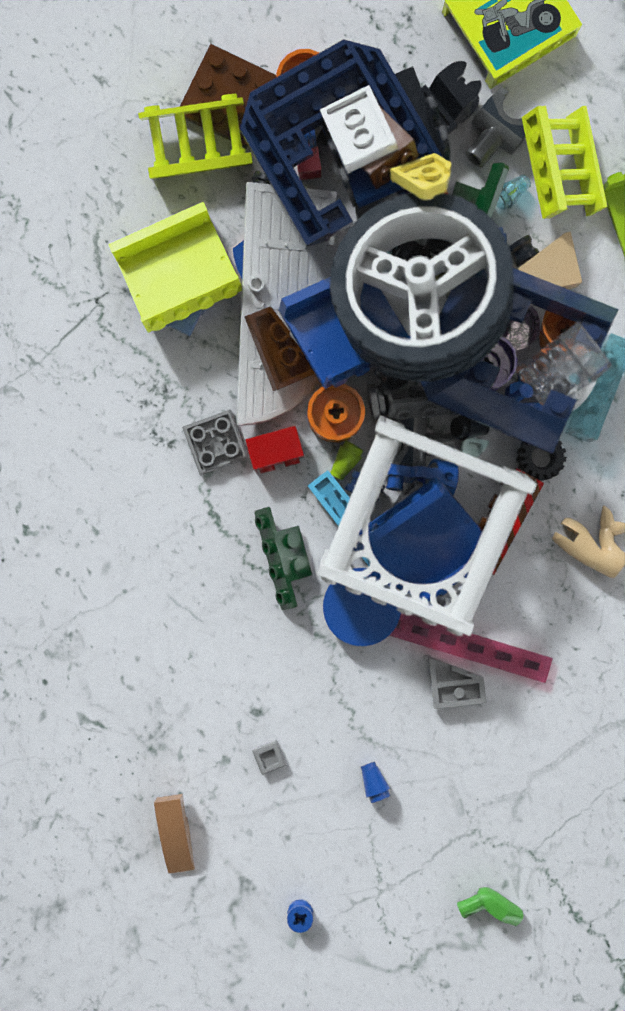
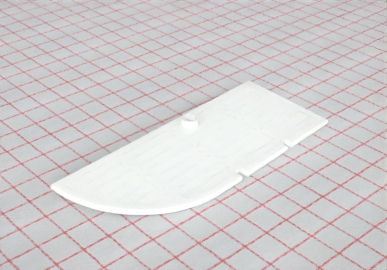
[236,182,337,425]

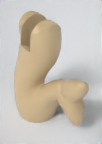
[552,506,625,578]

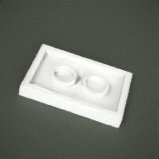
[320,86,398,173]

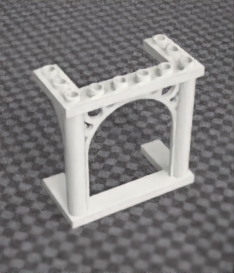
[317,415,537,636]

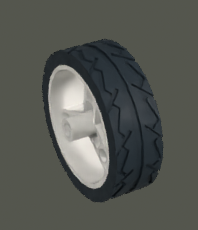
[330,193,513,382]

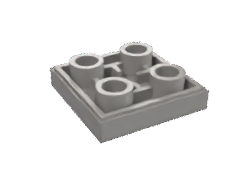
[182,409,248,476]

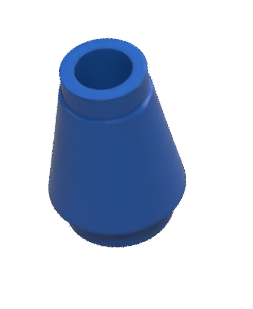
[361,761,391,803]

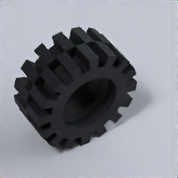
[516,440,567,481]

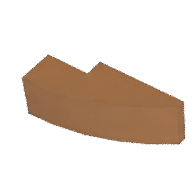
[154,794,195,873]

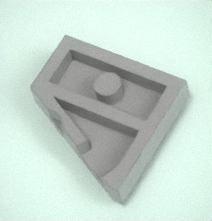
[428,658,487,709]

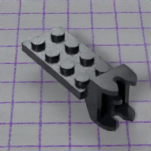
[421,61,482,136]

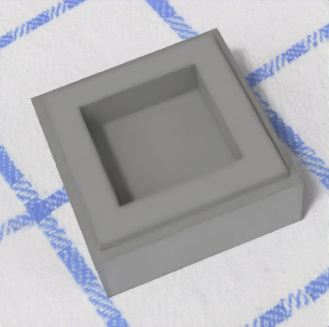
[252,740,286,775]

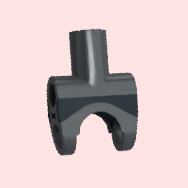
[465,86,526,168]
[388,417,455,467]

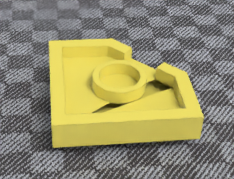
[390,153,451,200]

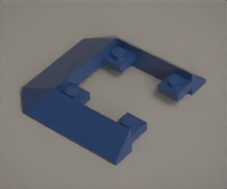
[240,39,443,247]
[420,268,619,454]

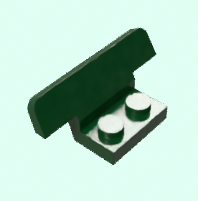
[451,162,509,218]

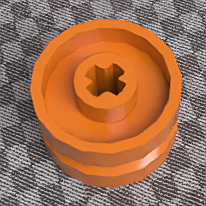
[307,384,365,443]

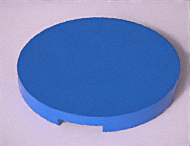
[323,568,401,646]

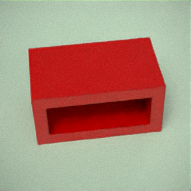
[245,426,304,474]

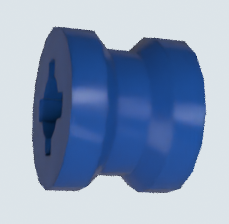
[287,899,313,933]

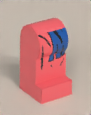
[297,129,321,180]

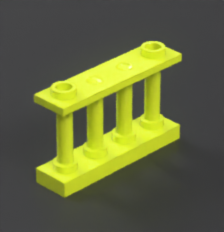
[138,94,253,179]
[521,106,607,219]

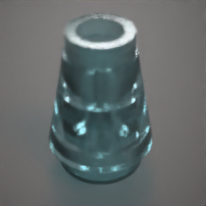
[496,174,531,210]

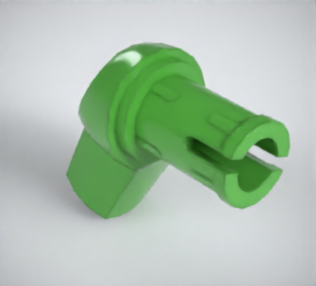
[457,887,523,926]

